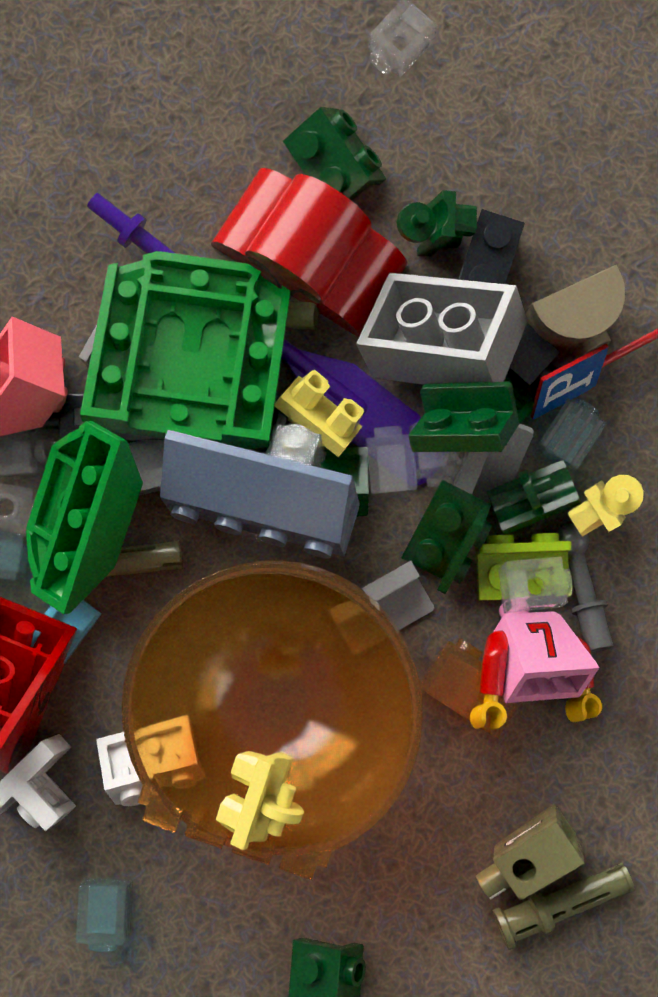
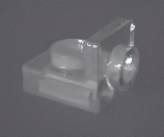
[0,428,56,478]

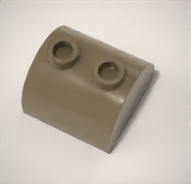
[526,265,625,359]

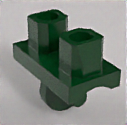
[396,190,477,256]
[487,460,582,535]

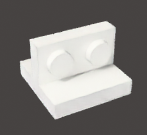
[0,734,76,831]

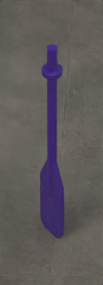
[87,193,448,486]

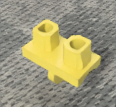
[275,370,364,457]
[568,474,644,537]
[216,751,304,850]

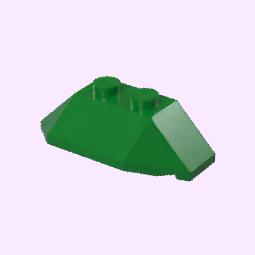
[26,421,143,614]

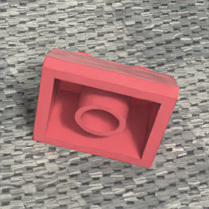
[0,316,68,436]

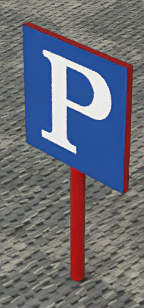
[530,328,658,420]

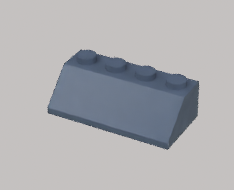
[160,430,360,559]

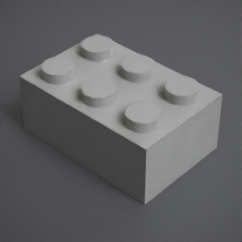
[356,273,528,385]

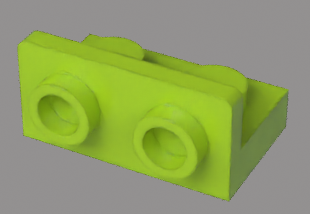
[476,533,572,601]

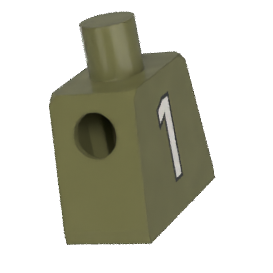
[476,803,584,900]

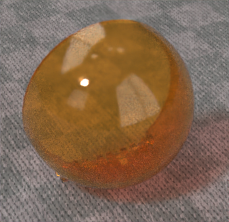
[122,560,423,881]

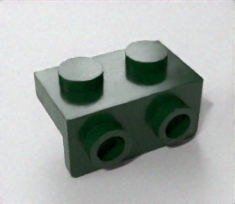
[283,107,386,201]
[288,938,366,997]

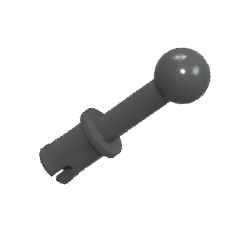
[556,523,614,653]

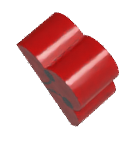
[211,168,408,338]
[0,597,77,774]

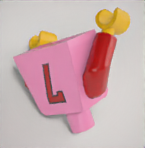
[470,598,602,730]

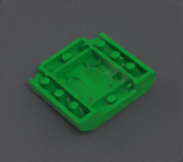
[80,251,291,450]

